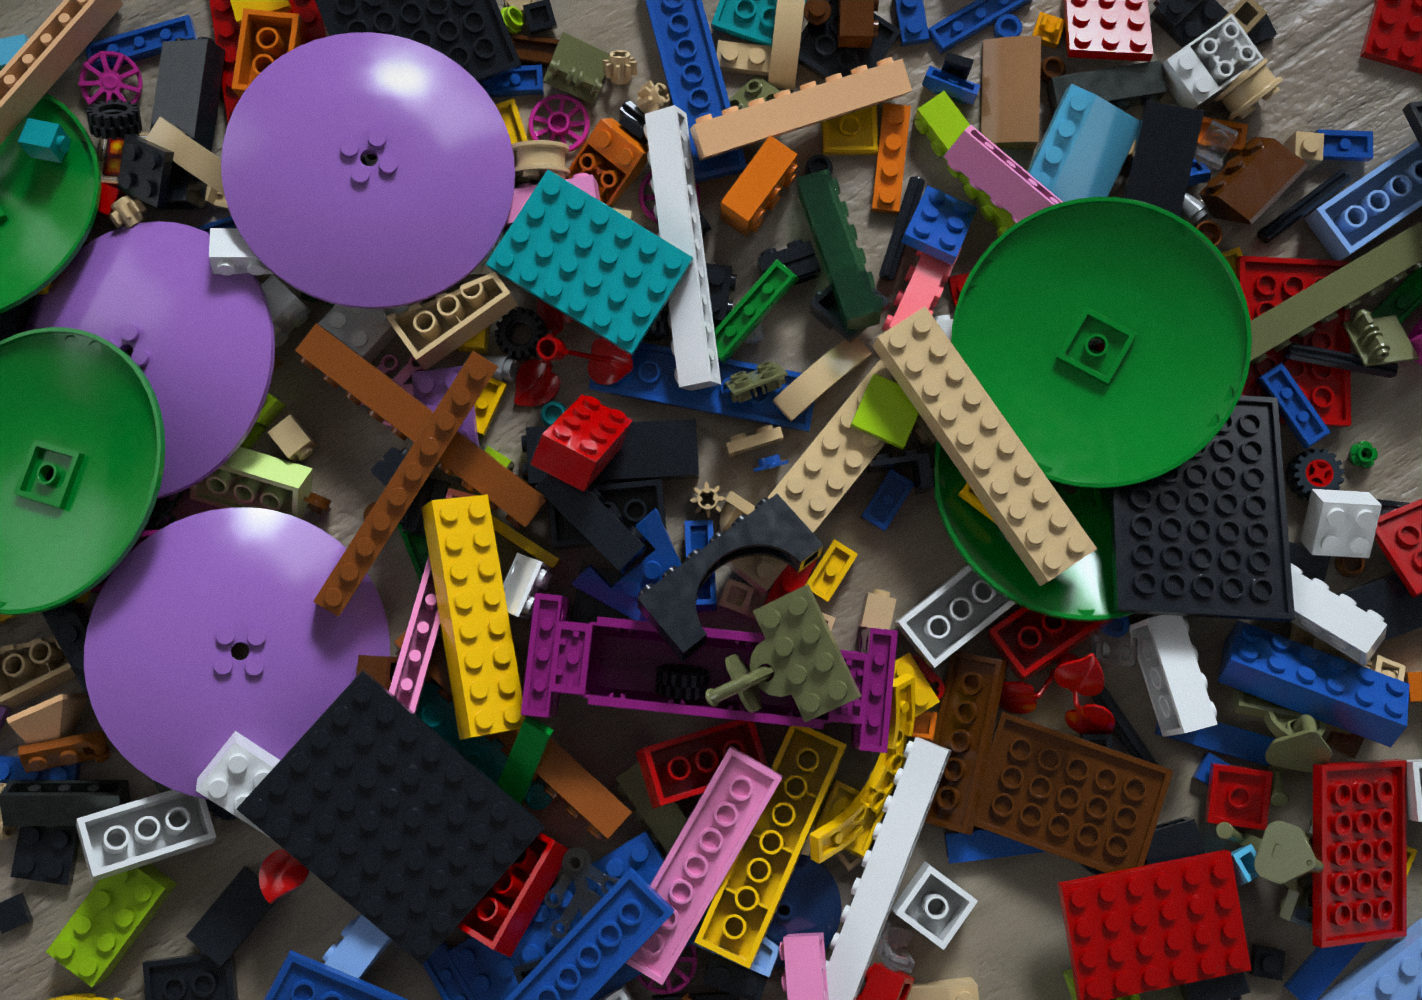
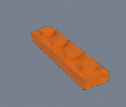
[871,103,911,215]

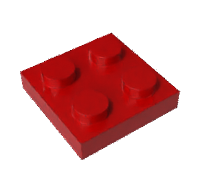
[1204,763,1273,830]

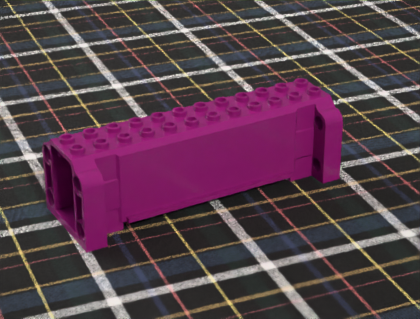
[521,593,898,753]

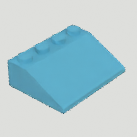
[1027,84,1140,202]

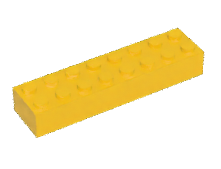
[421,494,526,740]
[694,726,847,969]

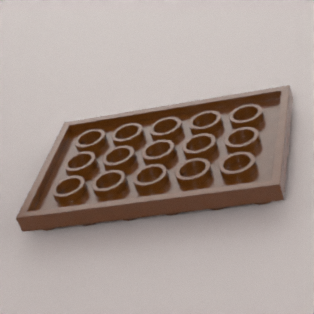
[974,711,1174,873]

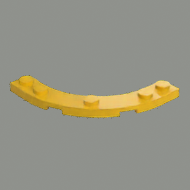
[809,673,915,864]

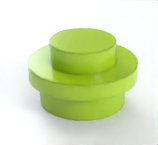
[500,6,525,34]

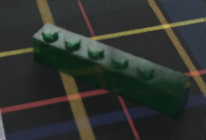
[797,169,884,333]

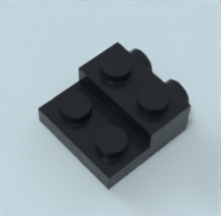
[1150,0,1229,48]
[706,263,737,325]
[810,267,890,343]

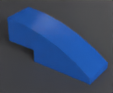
[684,520,717,612]

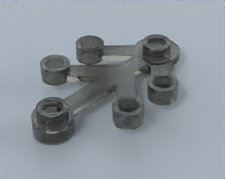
[544,847,618,938]

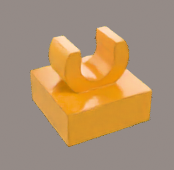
[1031,12,1065,49]

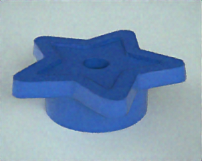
[753,454,789,472]

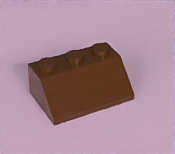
[1199,136,1309,225]

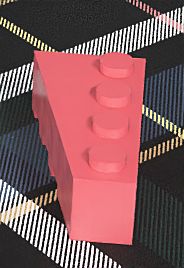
[881,247,962,331]

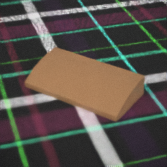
[980,36,1041,150]

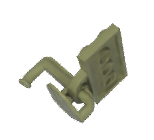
[705,584,861,722]
[1231,687,1351,807]
[1216,815,1324,930]

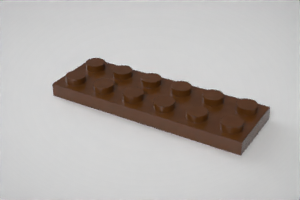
[925,651,1008,835]

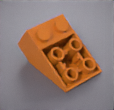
[566,118,649,207]

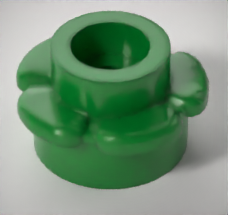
[1348,441,1378,469]

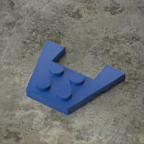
[571,508,681,622]

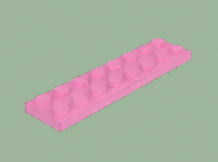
[626,746,782,985]

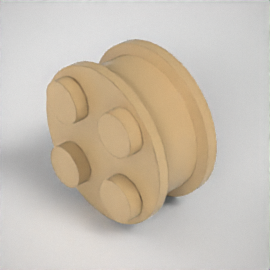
[1214,58,1283,121]
[511,140,570,185]

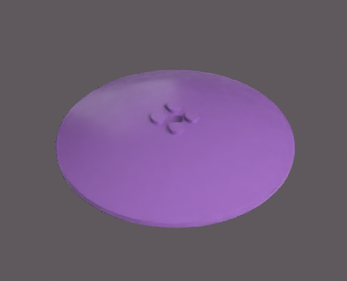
[221,32,515,309]
[25,221,275,498]
[84,508,390,799]

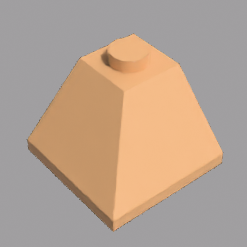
[6,693,88,744]

